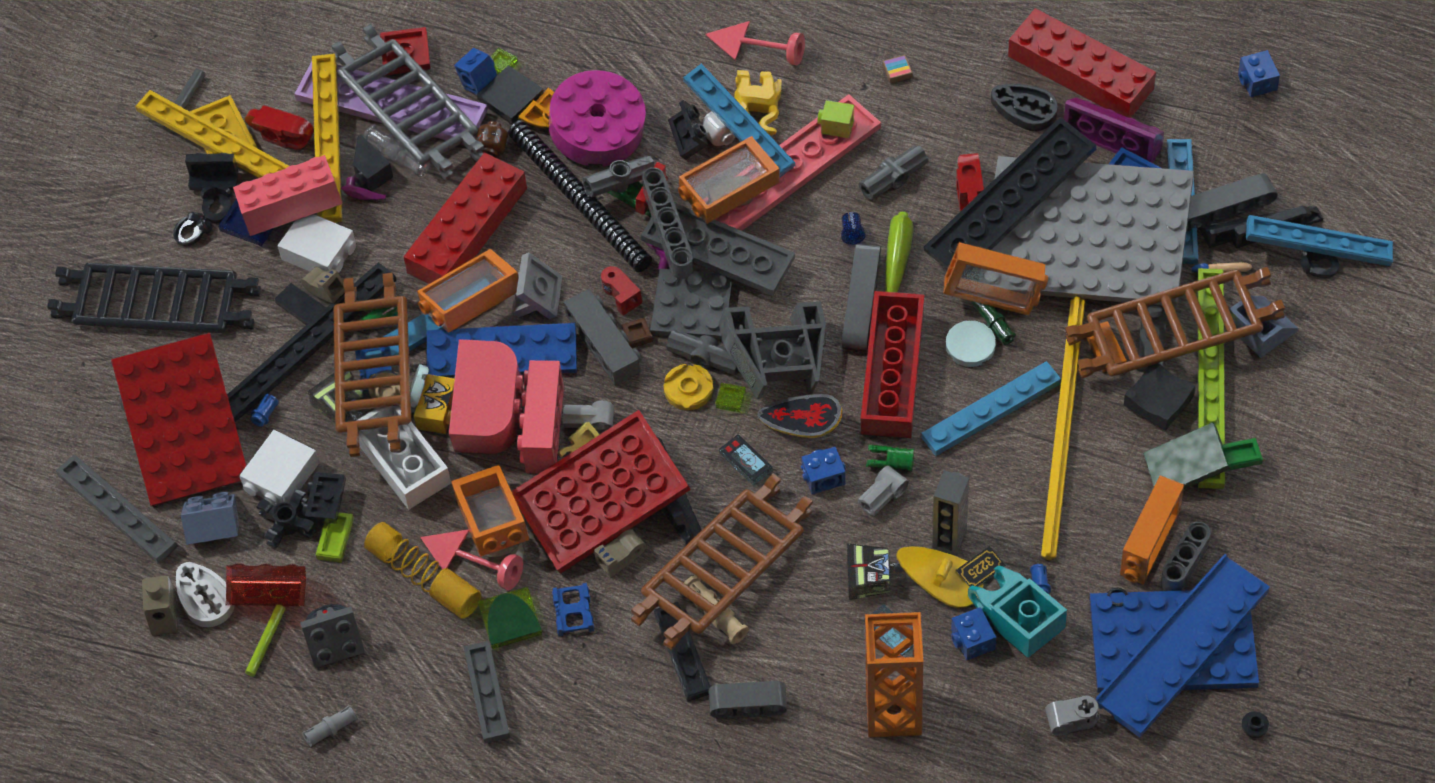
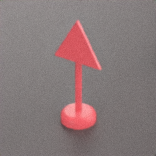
[705,21,805,66]
[420,529,523,590]

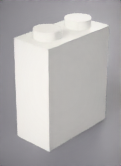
[278,214,356,273]
[240,430,319,506]

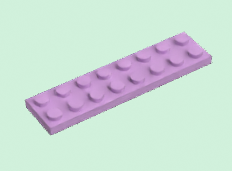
[294,61,488,145]

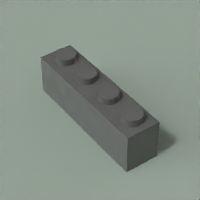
[564,288,642,386]
[932,470,969,556]

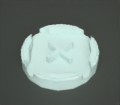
[946,321,996,367]
[410,364,429,414]

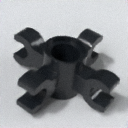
[256,489,316,549]

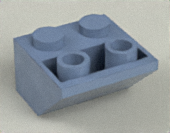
[1229,296,1298,358]
[181,492,239,545]

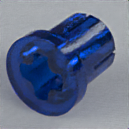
[841,212,866,245]

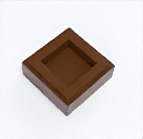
[621,318,653,348]

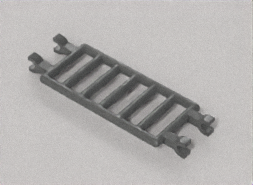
[331,24,484,181]

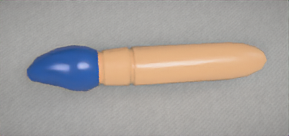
[1191,262,1252,273]

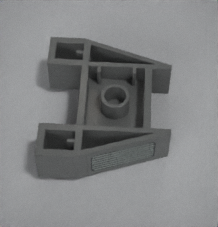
[719,301,826,400]

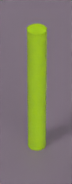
[245,605,286,677]

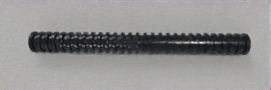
[508,120,652,272]

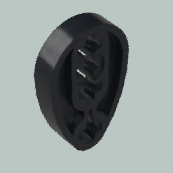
[991,84,1057,131]

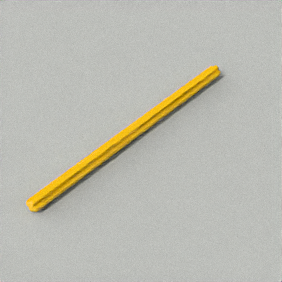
[1041,296,1085,560]

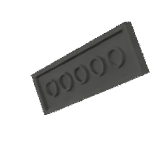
[641,202,795,296]

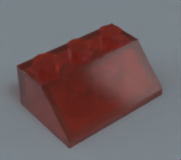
[226,563,306,606]

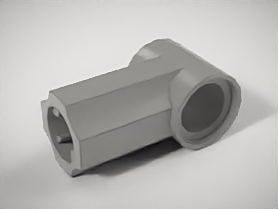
[563,400,614,434]
[858,466,909,516]

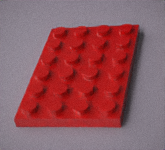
[111,333,247,506]
[511,410,691,574]

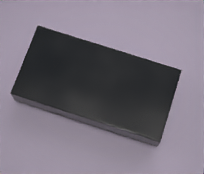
[275,283,326,325]

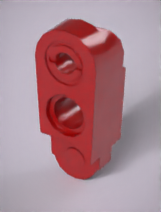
[245,105,314,150]
[956,153,984,211]

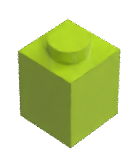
[817,100,854,138]

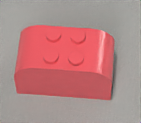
[449,340,526,454]

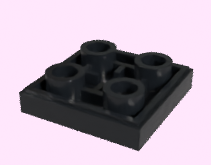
[477,65,544,123]

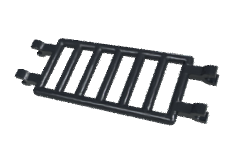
[47,262,261,333]

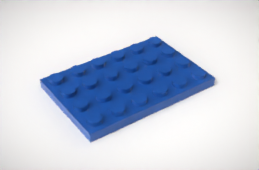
[1089,590,1259,693]

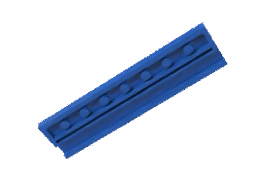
[1096,554,1270,738]

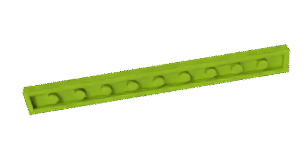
[1198,268,1225,489]

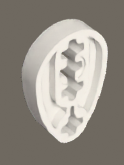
[176,562,235,627]

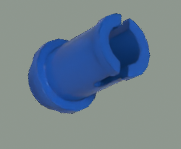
[250,394,279,427]
[1030,564,1051,594]

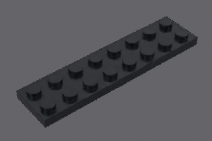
[924,117,1097,277]

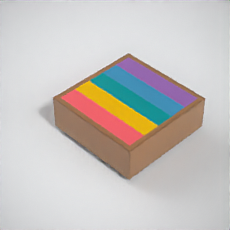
[883,55,913,84]

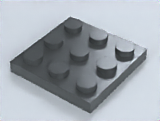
[650,269,733,341]

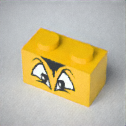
[414,374,455,434]

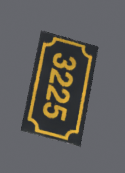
[956,546,1006,587]

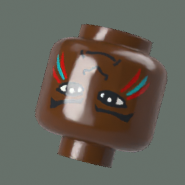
[476,121,508,158]

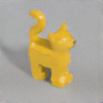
[734,70,782,136]

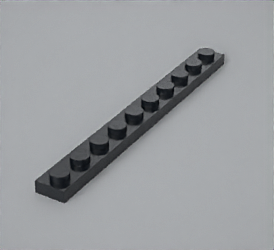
[227,262,397,422]

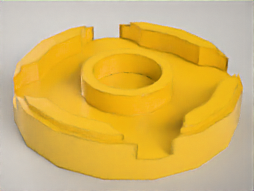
[663,364,714,411]

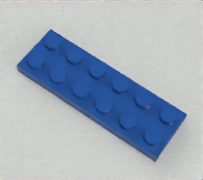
[427,323,577,379]

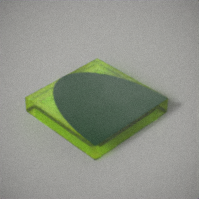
[478,586,542,649]

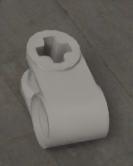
[1045,696,1098,736]

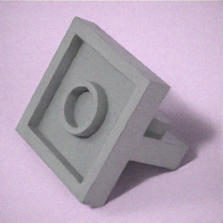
[512,252,562,319]

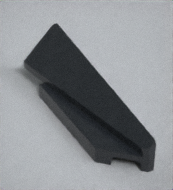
[1199,205,1323,249]
[657,437,702,545]

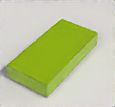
[316,512,354,563]

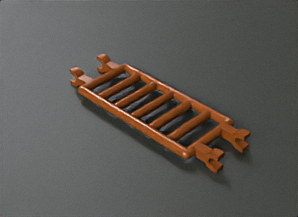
[1065,267,1285,379]
[334,273,411,457]
[631,474,813,650]

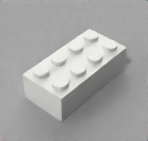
[356,405,451,510]

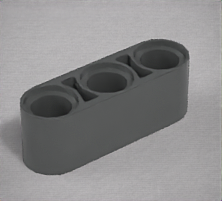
[1161,522,1211,591]
[709,681,787,719]

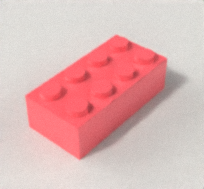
[233,155,343,236]
[517,360,564,474]

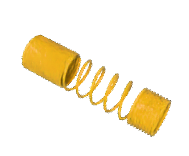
[364,522,481,619]

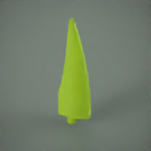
[885,212,914,293]

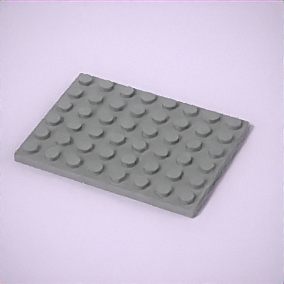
[979,156,1194,307]

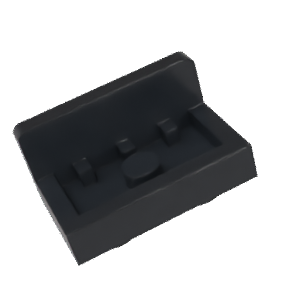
[668,100,708,160]
[185,153,239,190]

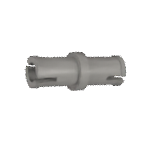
[302,706,357,747]

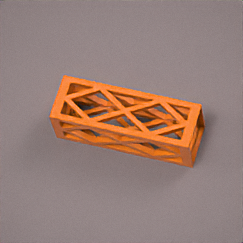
[865,612,923,737]

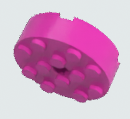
[549,70,646,166]

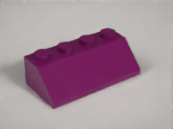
[1064,97,1164,163]

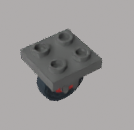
[300,604,365,668]

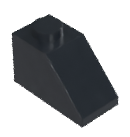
[353,135,393,192]

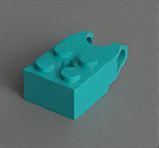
[968,565,1067,658]

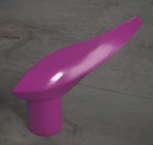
[341,177,386,200]
[645,242,669,269]

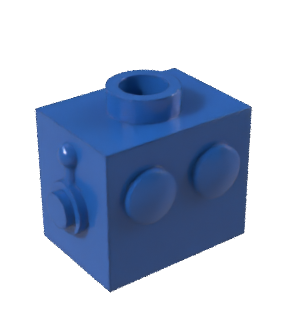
[454,48,497,95]
[1238,50,1280,97]
[801,447,846,494]
[951,607,996,661]

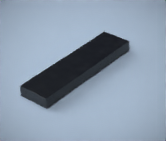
[654,602,711,702]

